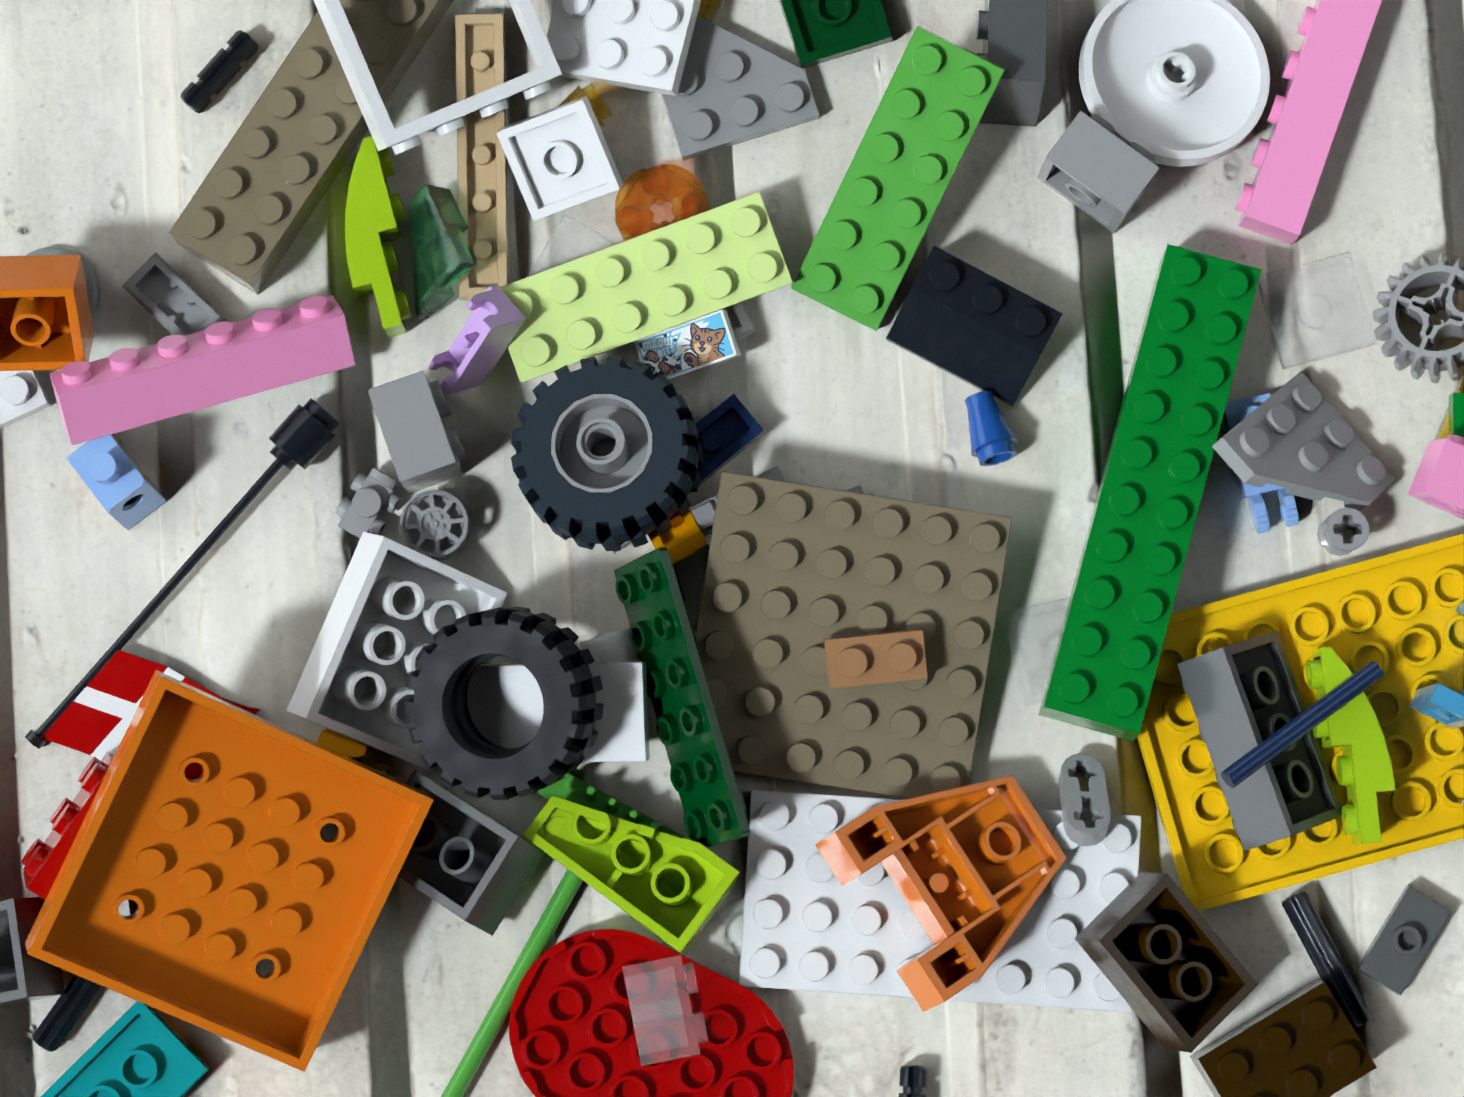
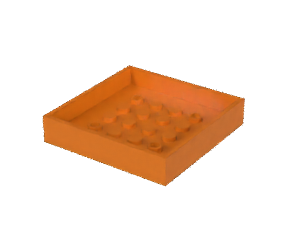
[25,670,434,1072]

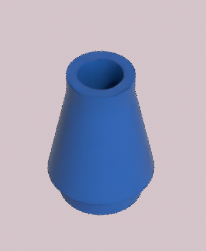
[965,391,1018,466]

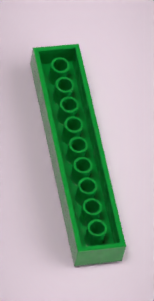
[1038,244,1262,741]

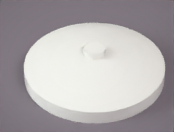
[1079,0,1270,167]

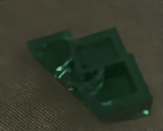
[410,184,475,320]

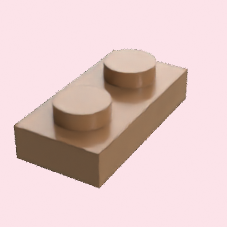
[824,628,928,689]

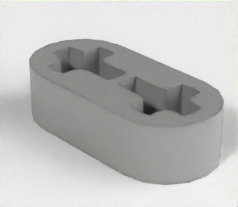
[1058,753,1111,846]

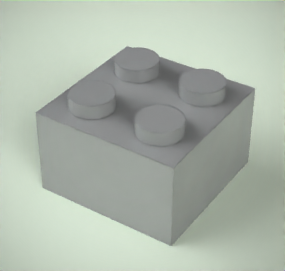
[1037,110,1159,233]
[368,370,468,494]

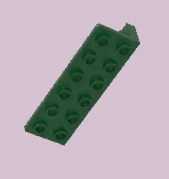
[614,547,750,848]

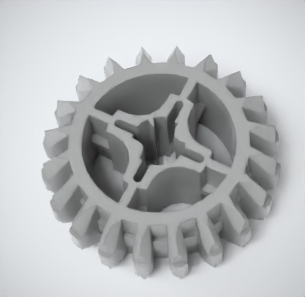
[1373,252,1464,384]

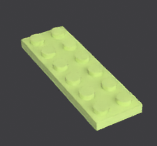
[499,192,793,384]

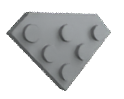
[661,15,819,161]
[1212,371,1397,511]

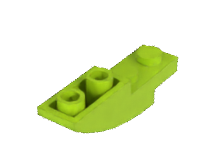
[345,136,412,338]
[1306,647,1396,844]

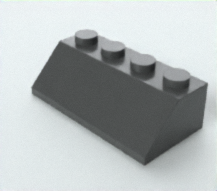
[1177,630,1342,851]

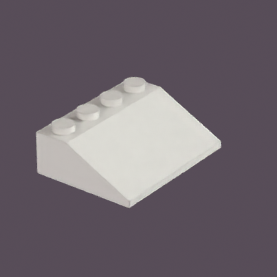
[286,532,508,771]

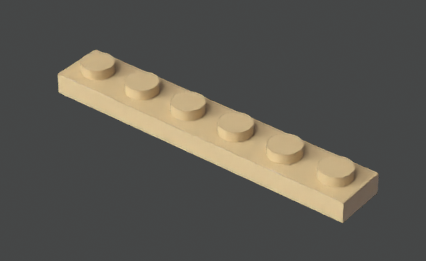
[455,14,508,301]

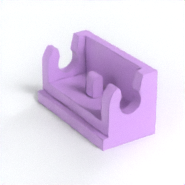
[429,284,526,395]

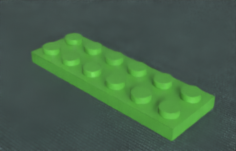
[791,25,1006,331]

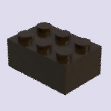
[1074,872,1258,1053]
[1190,980,1377,1097]

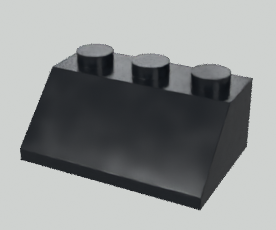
[886,246,1063,407]

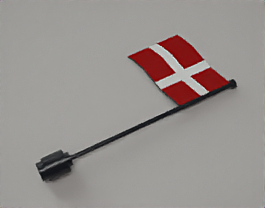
[25,398,340,780]

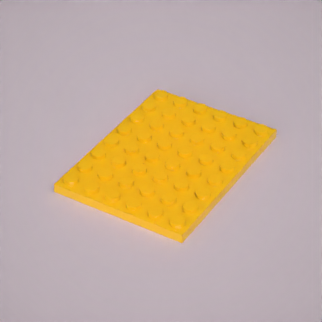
[1137,533,1464,912]

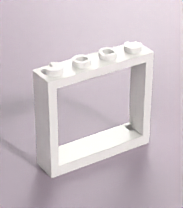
[314,0,562,155]

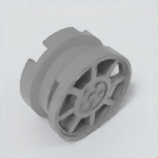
[400,490,471,561]

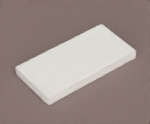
[467,661,650,762]

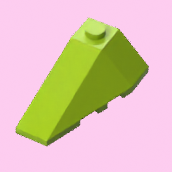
[523,796,740,956]

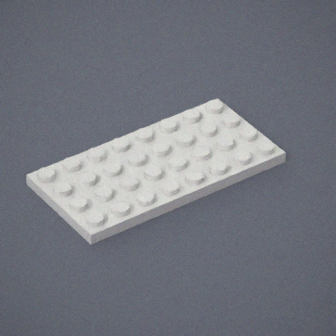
[739,790,1141,1012]

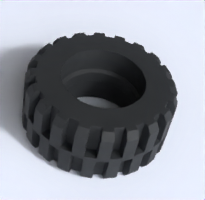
[404,607,604,800]

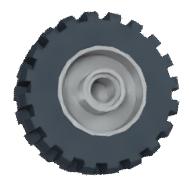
[511,356,703,551]

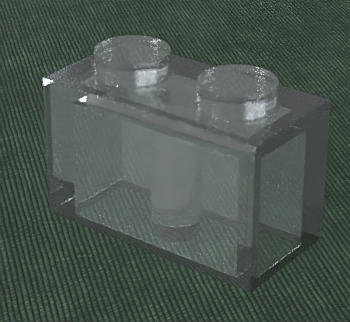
[622,955,708,1066]

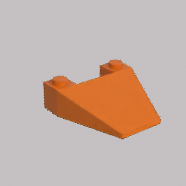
[815,775,1067,1012]

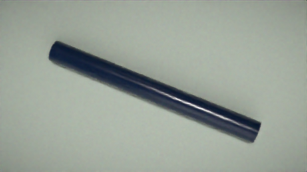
[1221,661,1384,788]

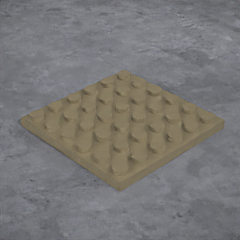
[694,471,1012,798]

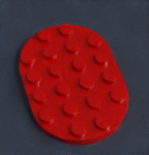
[509,929,794,1097]

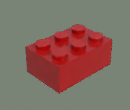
[21,751,114,900]

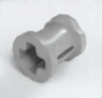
[1317,507,1370,556]

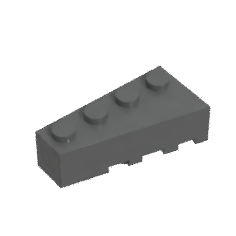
[976,0,1048,127]

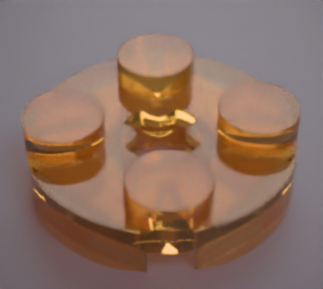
[615,164,709,242]

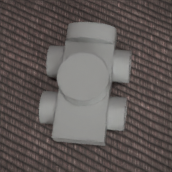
[335,468,402,539]

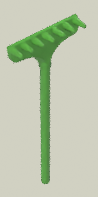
[441,772,687,1097]

